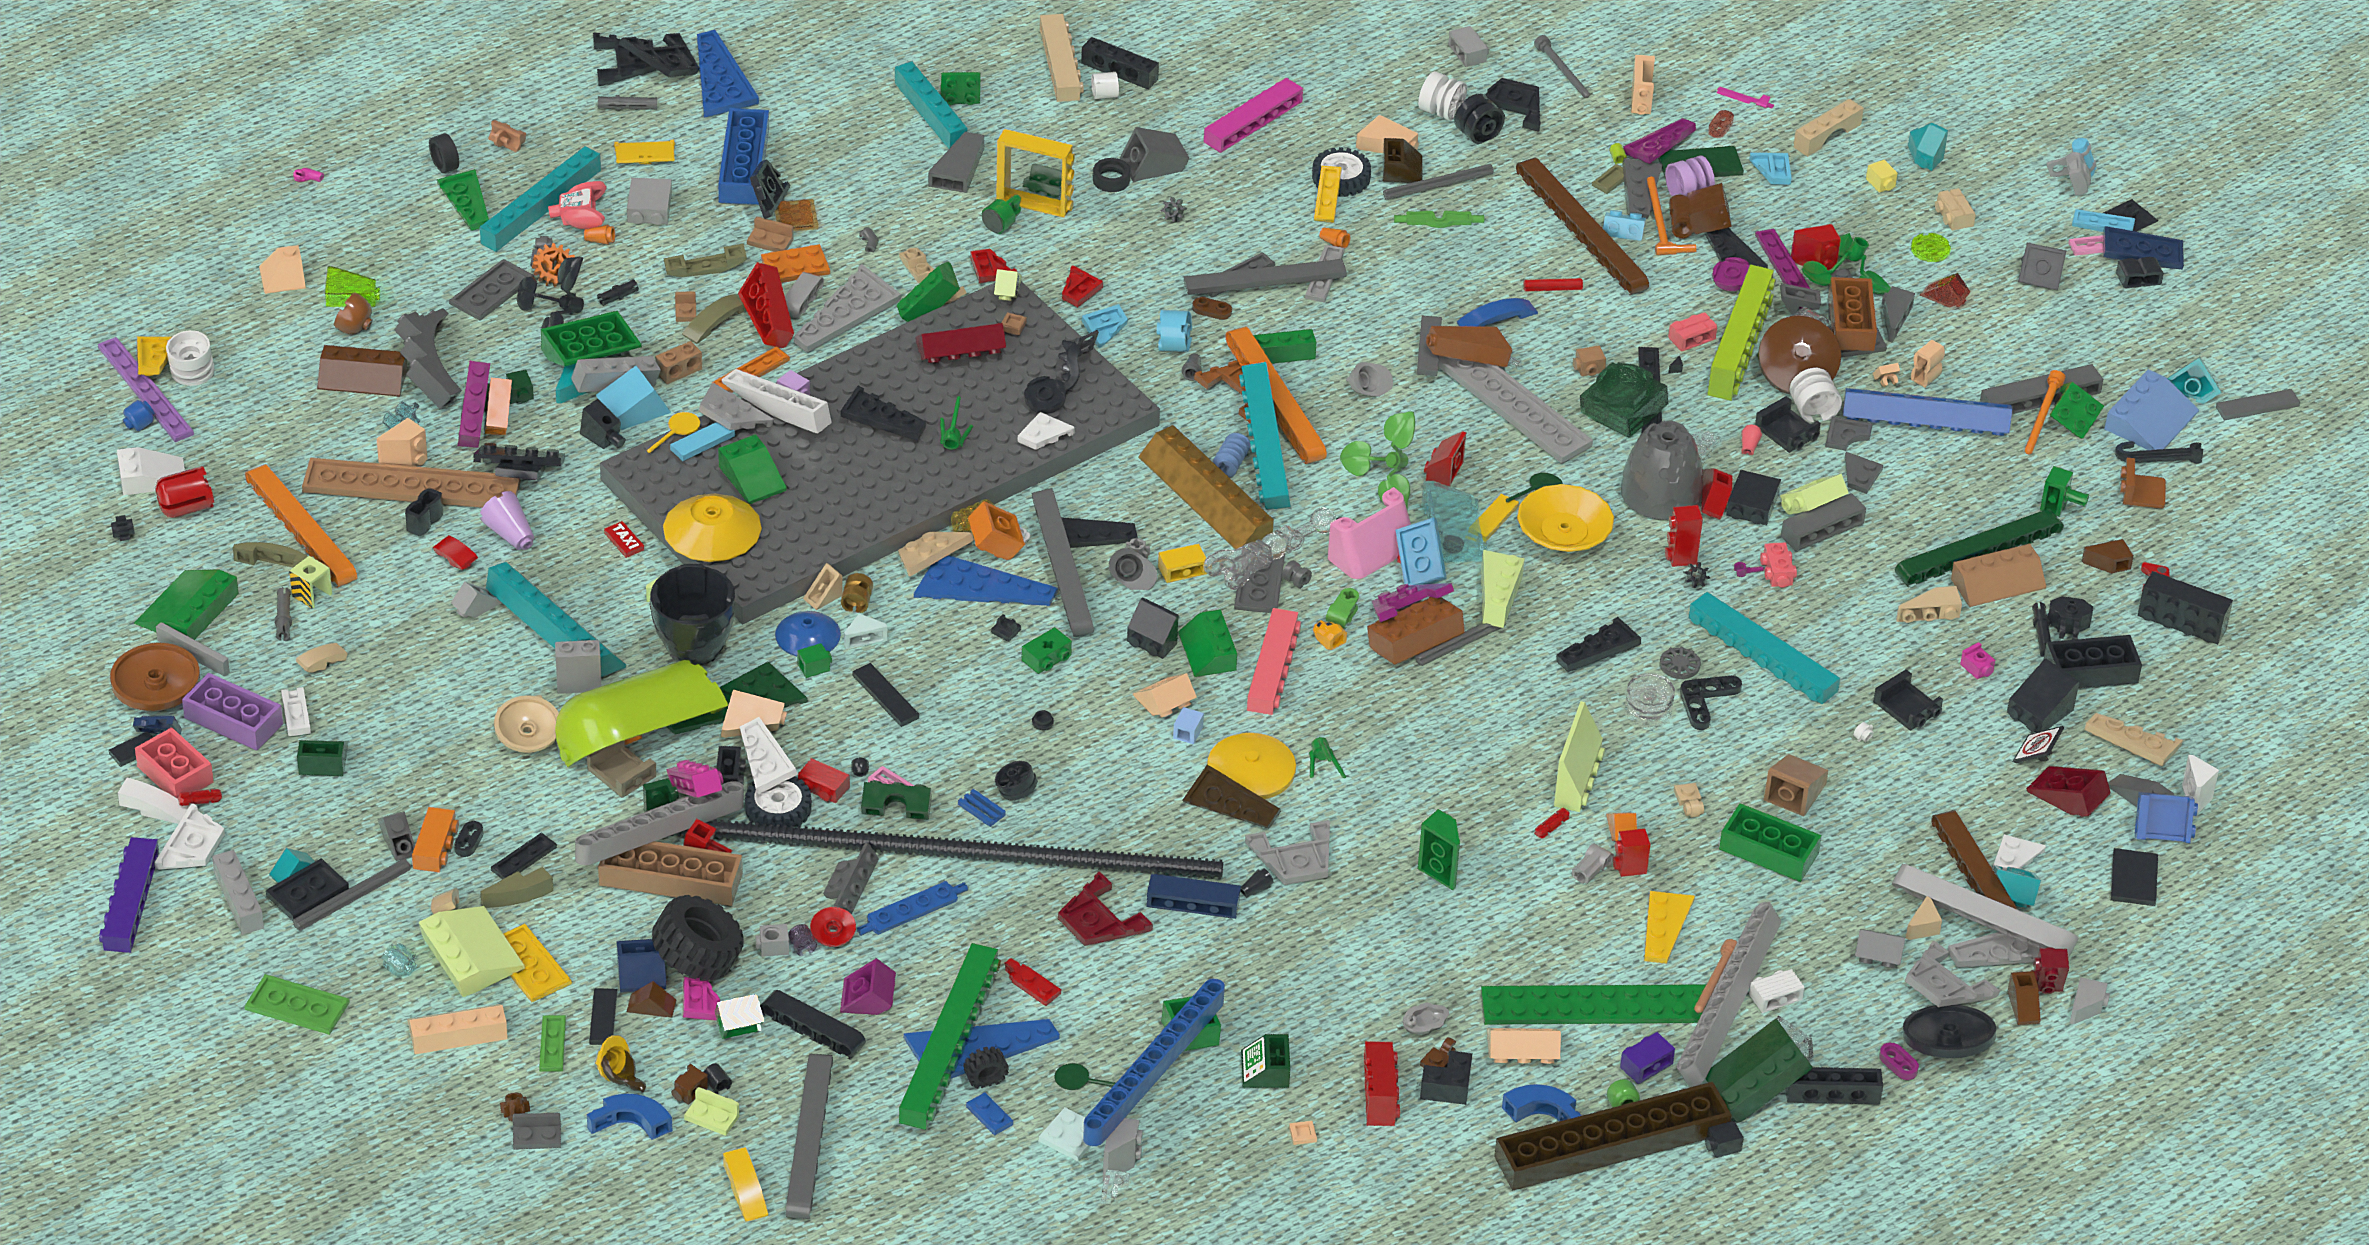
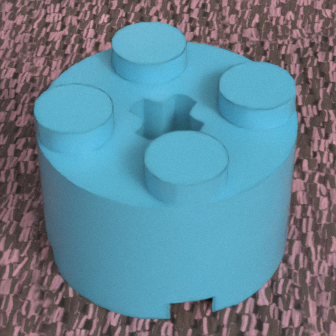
[1157,310,1192,352]

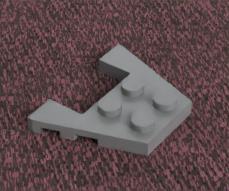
[1245,820,1330,885]
[1905,941,2000,1007]

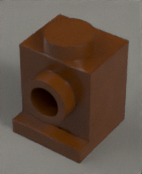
[671,1063,708,1105]

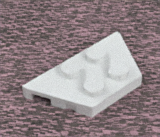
[155,803,225,870]

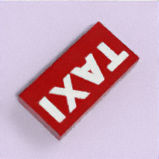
[604,521,644,558]

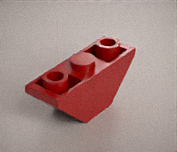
[1701,468,1733,519]

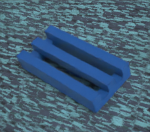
[958,789,1006,827]

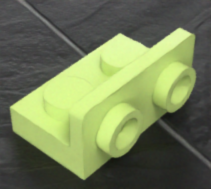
[684,1087,739,1136]

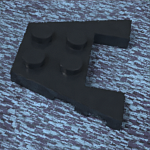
[593,32,656,86]
[1485,78,1541,132]

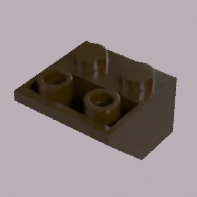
[1382,138,1423,183]

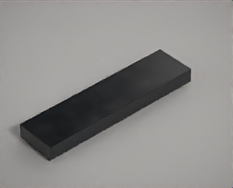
[852,663,919,727]

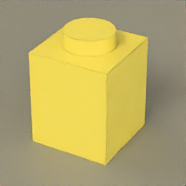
[1866,160,1898,192]

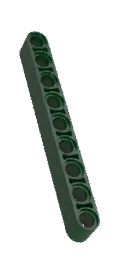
[1895,509,2064,587]

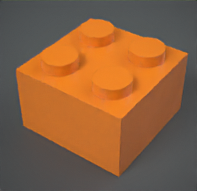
[968,501,1025,560]

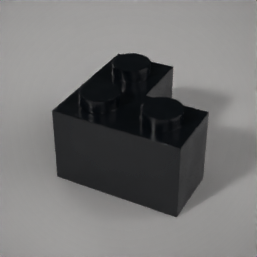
[1420,1050,1473,1105]

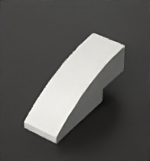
[118,778,189,824]

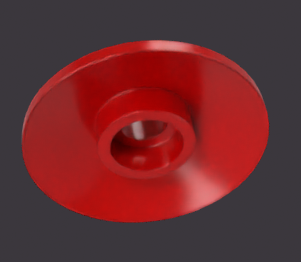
[810,907,856,947]

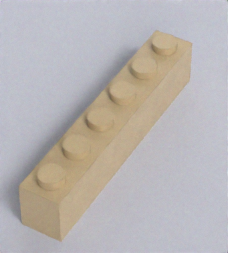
[1040,14,1084,102]

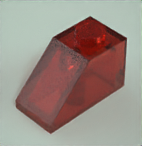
[1920,273,1971,308]

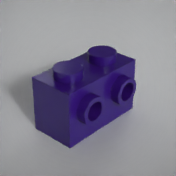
[1620,1032,1675,1084]

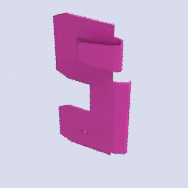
[1717,87,1774,108]

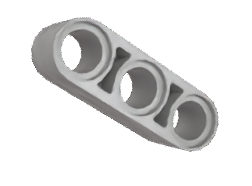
[785,272,824,319]

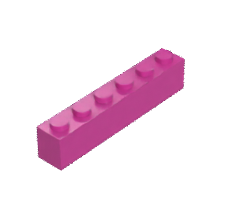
[1204,78,1303,153]

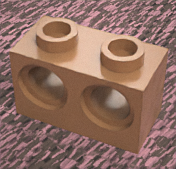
[655,341,702,384]

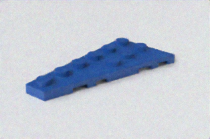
[903,1019,1060,1079]

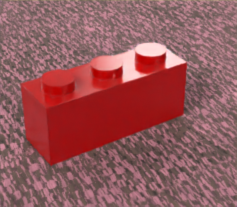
[1665,505,1703,567]

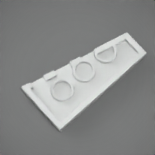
[740,717,798,794]

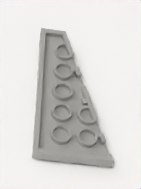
[794,264,901,353]

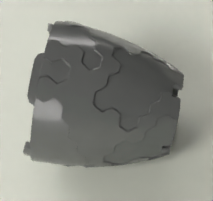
[1621,421,1703,520]

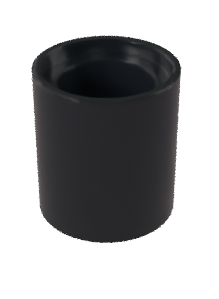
[703,1063,732,1094]

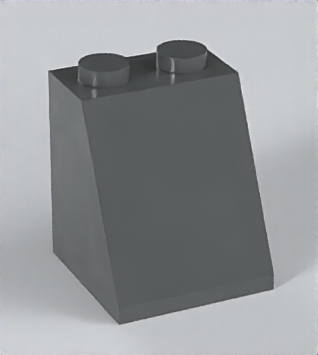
[1120,127,1189,182]

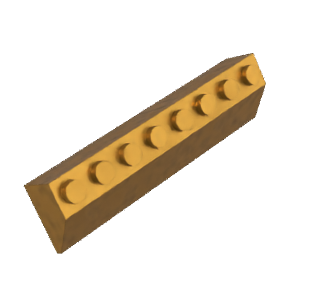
[1138,425,1274,553]

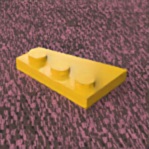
[137,336,172,376]

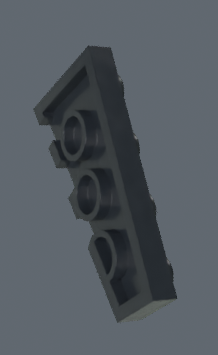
[1061,517,1138,548]
[1556,617,1641,672]

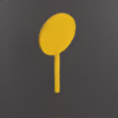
[647,412,700,453]

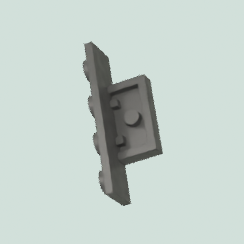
[823,843,879,915]

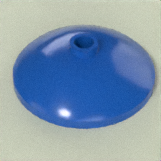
[775,611,841,657]

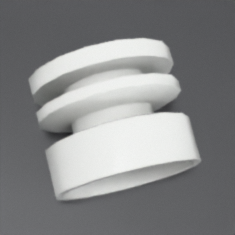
[1418,71,1467,121]
[166,330,215,386]
[1789,368,1842,423]

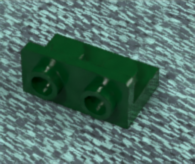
[643,778,679,812]

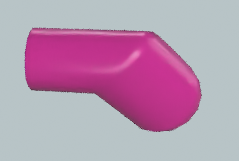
[293,168,324,182]

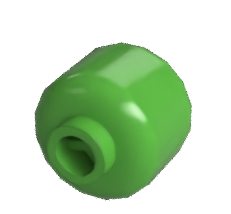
[1606,1079,1640,1108]

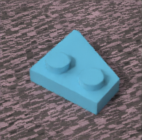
[1749,153,1792,185]
[1081,304,1128,348]

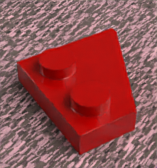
[970,248,1017,283]
[1062,265,1103,308]

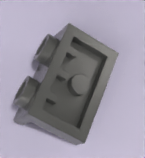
[513,1112,561,1150]

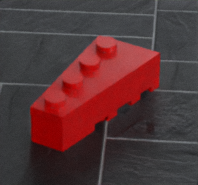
[1364,1041,1400,1126]

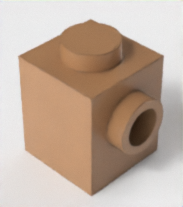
[1573,345,1606,376]

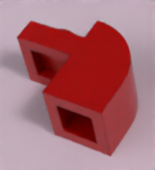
[683,819,733,853]

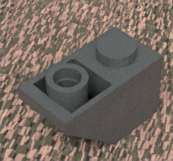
[378,811,415,861]

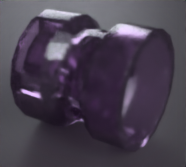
[788,924,817,956]

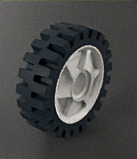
[1312,147,1371,197]
[745,776,812,827]

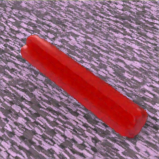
[1523,278,1583,291]

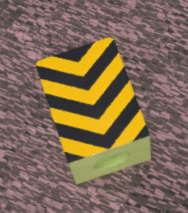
[289,556,332,609]

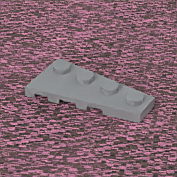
[1948,932,2040,968]

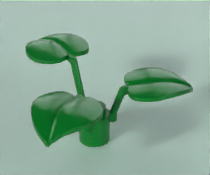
[1802,233,1891,294]

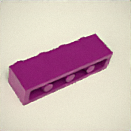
[457,360,491,448]

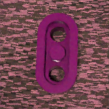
[1879,1042,1919,1080]

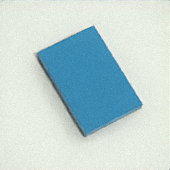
[1395,517,1447,585]

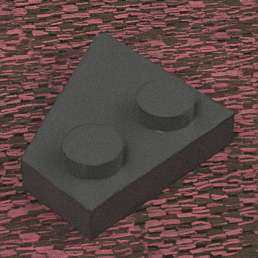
[1845,452,1883,494]

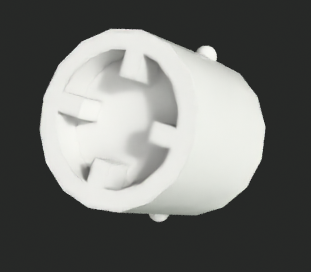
[1091,72,1119,99]

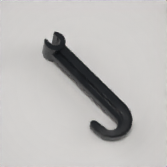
[2115,441,2204,464]

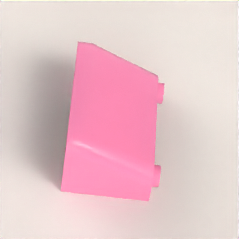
[1328,487,1411,579]

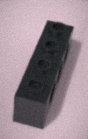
[1081,37,1159,90]
[1786,1067,1883,1105]

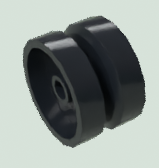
[1454,94,1505,145]

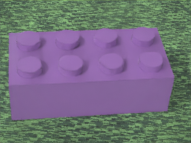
[182,673,283,751]

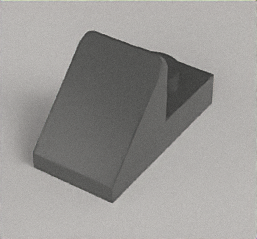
[1780,283,1821,316]

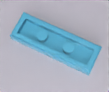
[2072,209,2135,232]
[670,422,735,461]

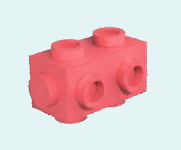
[1760,542,1797,588]

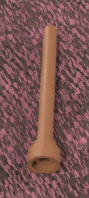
[1694,939,1737,1013]

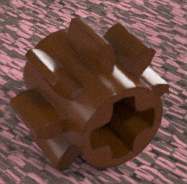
[500,1092,530,1122]

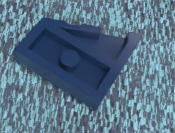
[133,716,182,735]

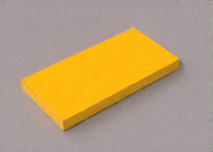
[503,924,572,1003]

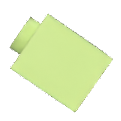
[994,270,1022,301]

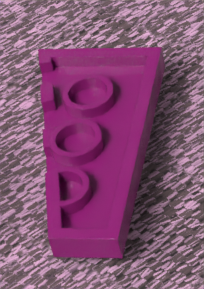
[1623,118,1696,164]

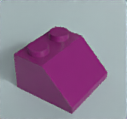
[840,958,896,1015]

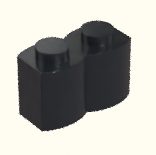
[2116,257,2164,289]
[405,488,443,536]

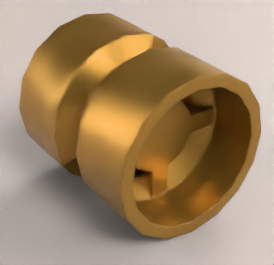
[841,573,873,613]

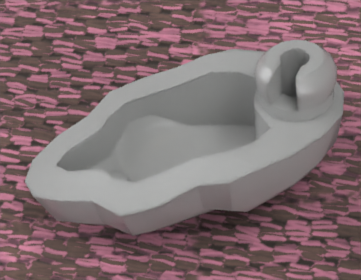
[1402,1002,1449,1034]

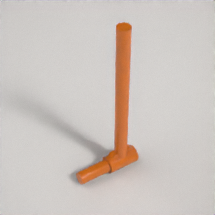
[1647,176,1696,255]

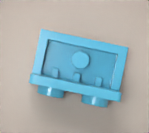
[1603,210,1646,241]

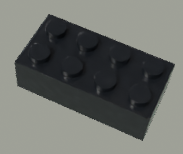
[2137,571,2233,645]
[2043,635,2142,688]

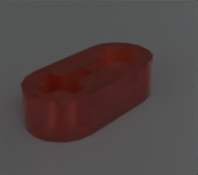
[1708,110,1734,138]

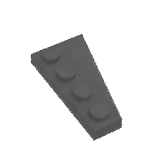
[1622,158,1662,219]

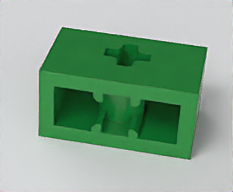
[1021,627,1072,674]

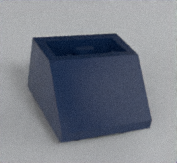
[616,939,666,992]

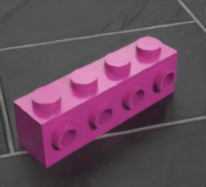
[666,760,723,798]

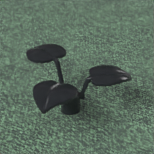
[516,257,584,329]

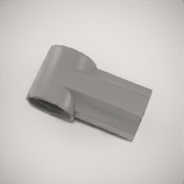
[1572,843,1614,884]

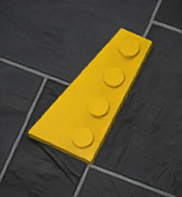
[1644,891,1695,964]

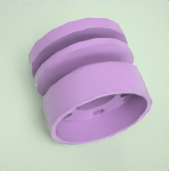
[1665,156,1715,196]

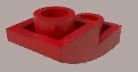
[433,535,478,570]

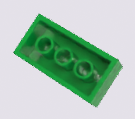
[1719,803,1822,882]

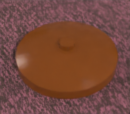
[110,643,200,711]

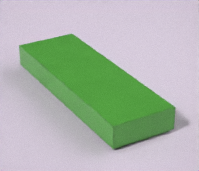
[539,1015,566,1072]

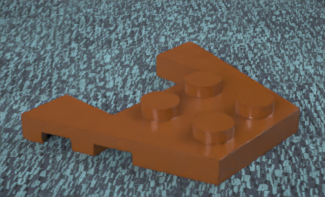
[1194,360,1251,423]

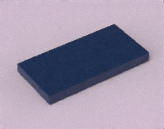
[2103,226,2184,270]

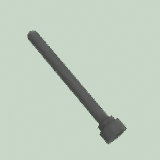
[1534,35,1590,98]

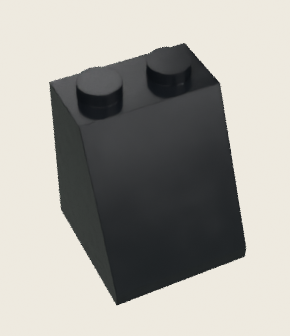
[2007,659,2080,732]

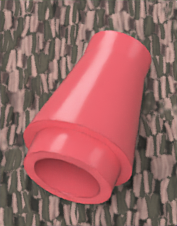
[1741,424,1762,455]

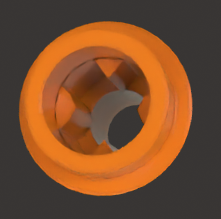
[584,224,615,245]
[1319,227,1351,248]

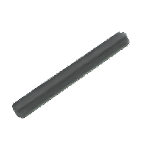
[1415,623,1506,666]

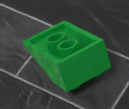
[718,434,787,505]

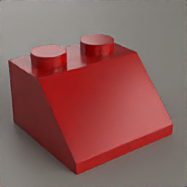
[1791,224,1841,270]
[1424,431,1467,487]

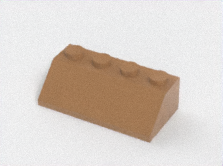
[1951,544,2046,607]

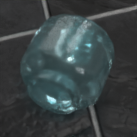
[381,943,417,977]

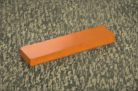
[712,346,790,393]

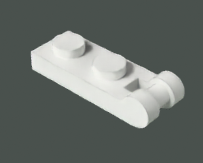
[281,687,311,736]

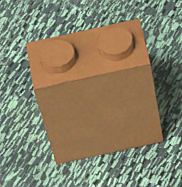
[1764,754,1828,817]

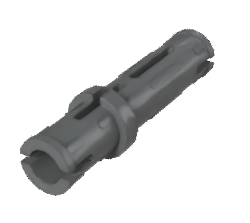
[598,95,657,111]
[275,587,292,641]

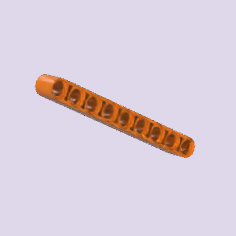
[1225,326,1327,464]
[245,464,357,588]

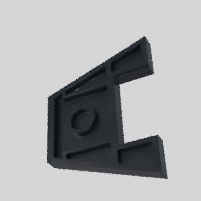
[619,33,700,77]

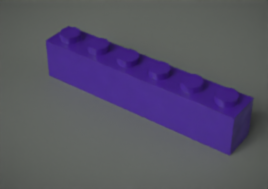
[99,837,159,953]

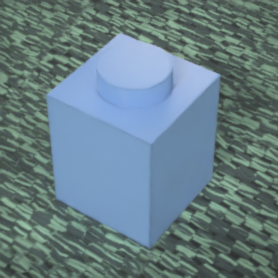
[1173,707,1204,744]

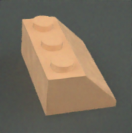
[1487,1028,1561,1063]

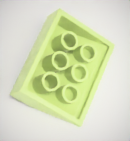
[1554,701,1605,812]
[419,906,525,997]

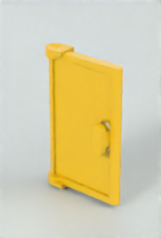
[614,139,675,165]

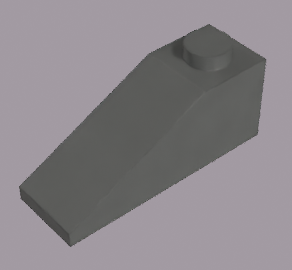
[1882,286,1915,343]
[2108,774,2175,807]

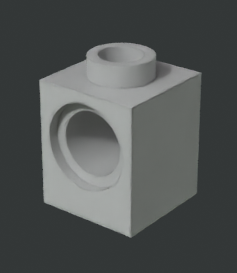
[755,924,789,957]

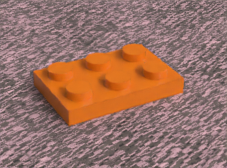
[761,244,830,283]

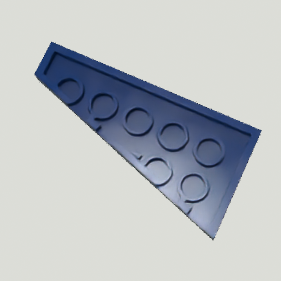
[697,29,759,118]
[914,555,1058,606]

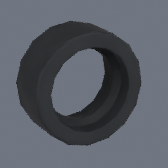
[429,133,460,173]
[1093,158,1131,193]

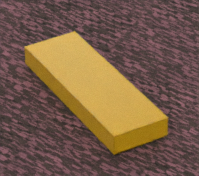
[1314,166,1342,223]
[1468,494,1519,542]

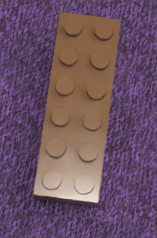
[598,841,743,906]

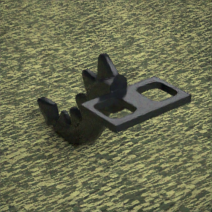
[1058,330,1099,391]

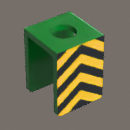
[715,994,764,1039]

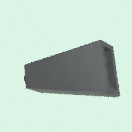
[928,132,984,193]

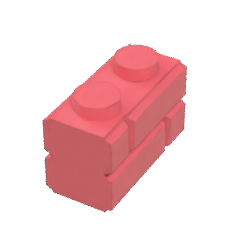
[1668,312,1717,352]

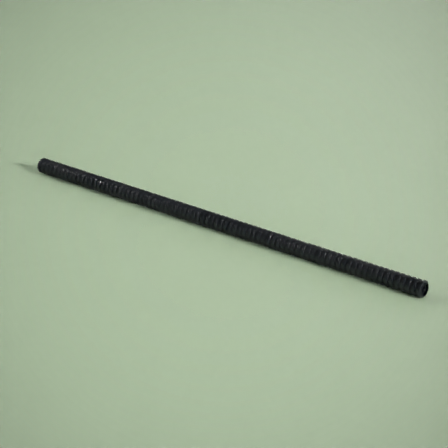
[670,819,1224,879]

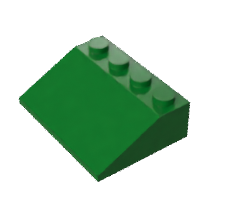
[540,310,642,366]
[134,569,239,640]

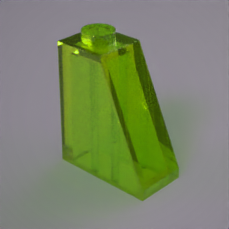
[325,266,381,307]

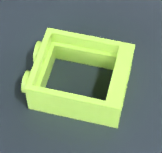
[1780,474,1848,515]

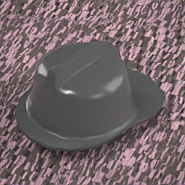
[1109,548,1157,590]

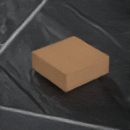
[1002,312,1027,335]

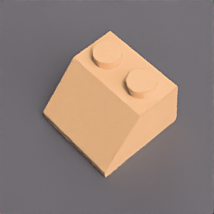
[377,418,428,467]
[1133,673,1197,717]

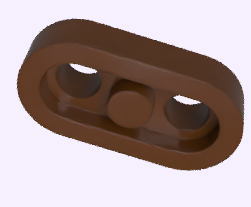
[1192,297,1232,320]

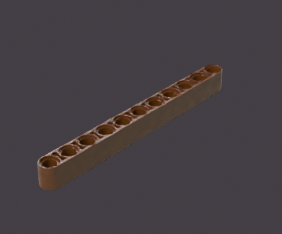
[1516,157,1649,295]

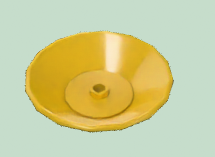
[1517,484,1614,552]
[663,493,762,562]

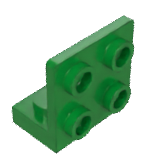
[940,72,981,105]
[2050,382,2104,439]

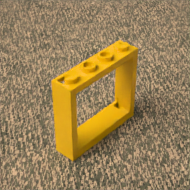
[996,129,1075,218]

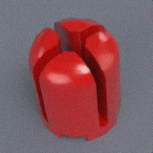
[155,466,215,518]

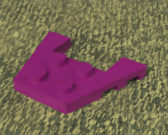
[1371,583,1454,622]

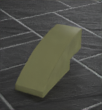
[480,867,553,908]

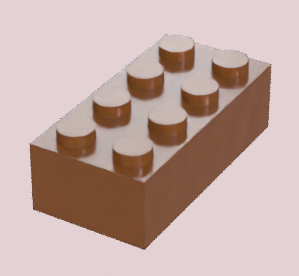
[1828,277,1877,351]
[1367,597,1465,665]

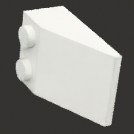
[117,447,185,495]

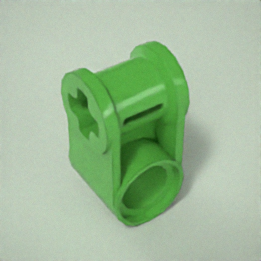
[1325,588,1359,629]

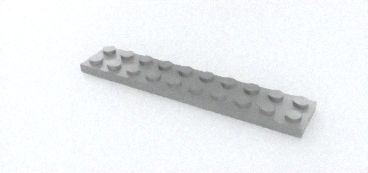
[1438,356,1593,464]

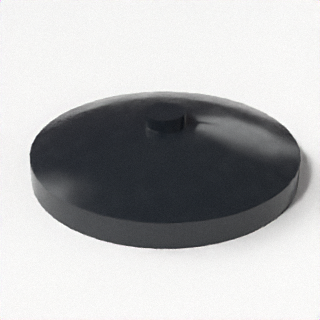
[1903,1005,1996,1058]

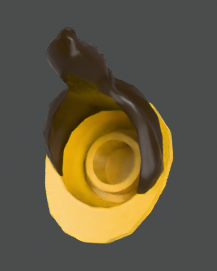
[595,1035,646,1092]

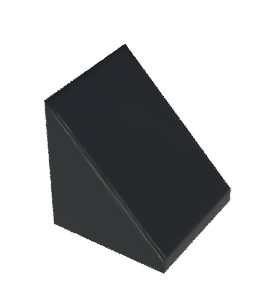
[1668,356,1683,374]

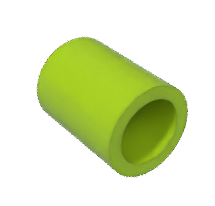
[1609,143,1627,164]

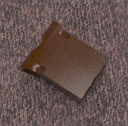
[1669,183,1732,239]

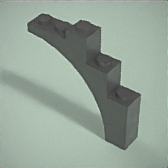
[394,308,462,409]

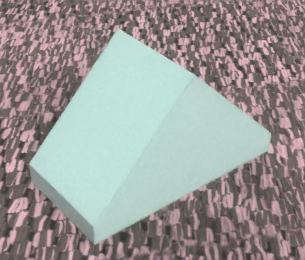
[844,614,887,649]

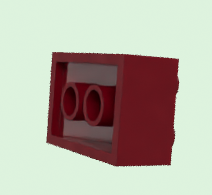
[2026,766,2111,817]

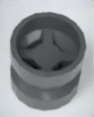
[1282,560,1312,589]

